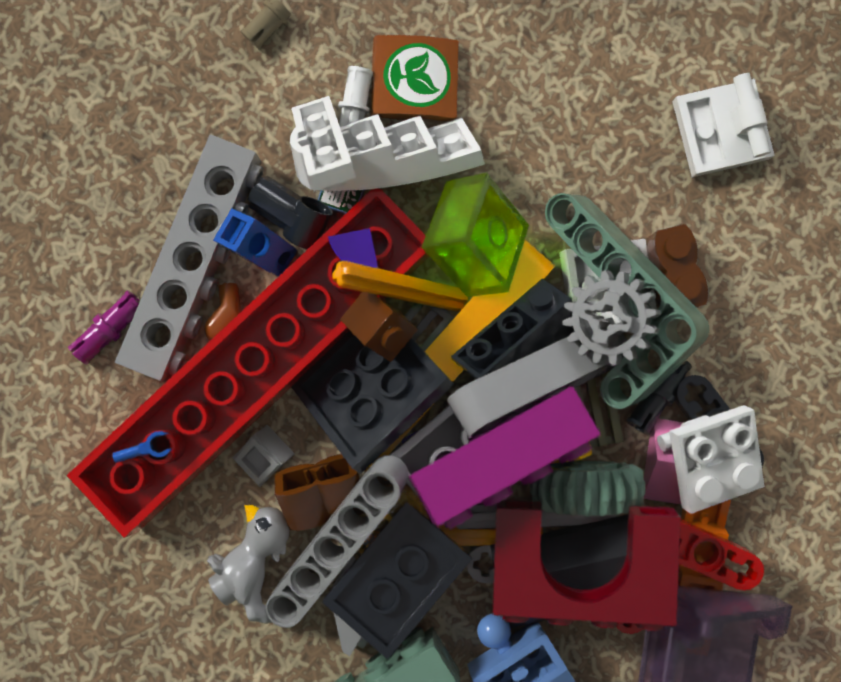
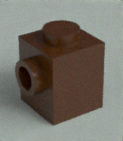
[340,292,418,362]

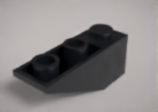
[451,279,575,380]

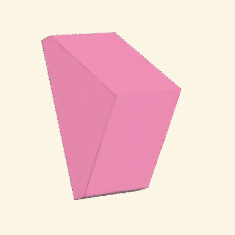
[643,419,684,504]

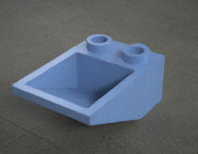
[467,614,575,682]

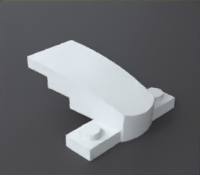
[290,96,485,192]

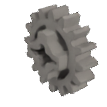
[563,270,661,365]

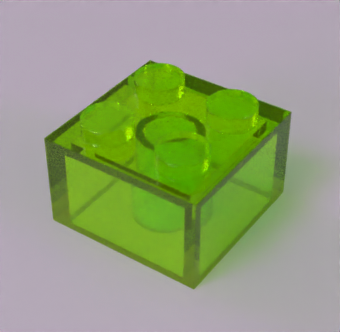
[421,172,529,297]

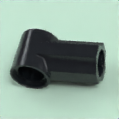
[247,176,333,249]

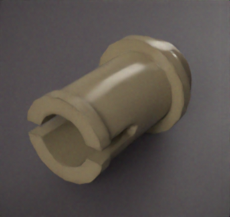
[240,0,291,50]

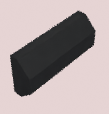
[489,515,628,628]

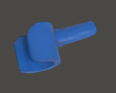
[112,431,173,463]

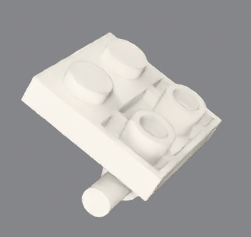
[672,73,775,177]
[657,405,765,514]

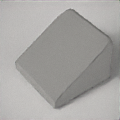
[233,425,295,487]

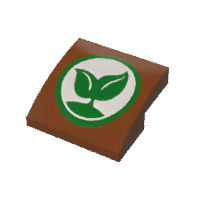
[371,35,459,121]

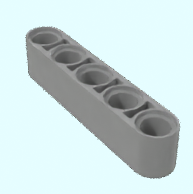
[447,318,628,439]
[266,455,408,628]

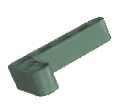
[545,193,710,409]

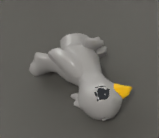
[207,505,290,624]

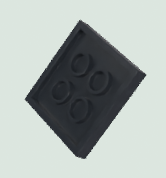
[291,330,454,474]

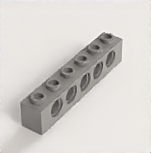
[114,134,264,382]

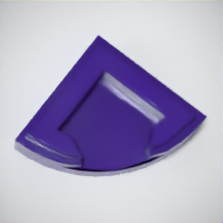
[328,228,378,268]

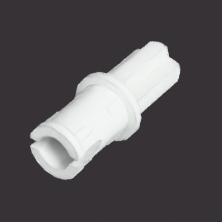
[338,66,373,127]

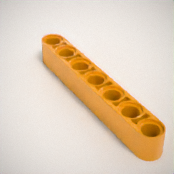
[364,239,555,473]

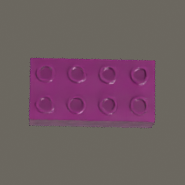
[409,386,601,529]

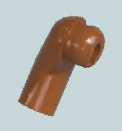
[204,283,241,340]

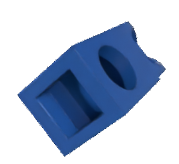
[213,208,298,277]

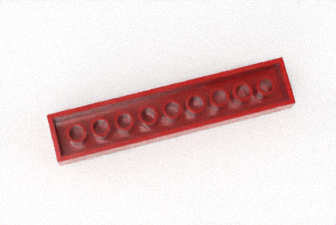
[66,188,435,538]

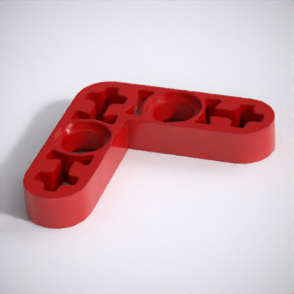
[616,519,764,634]

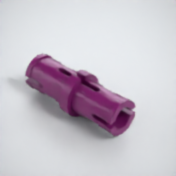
[68,290,140,365]

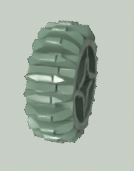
[530,460,645,517]

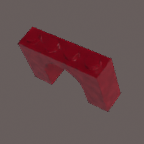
[493,500,681,631]

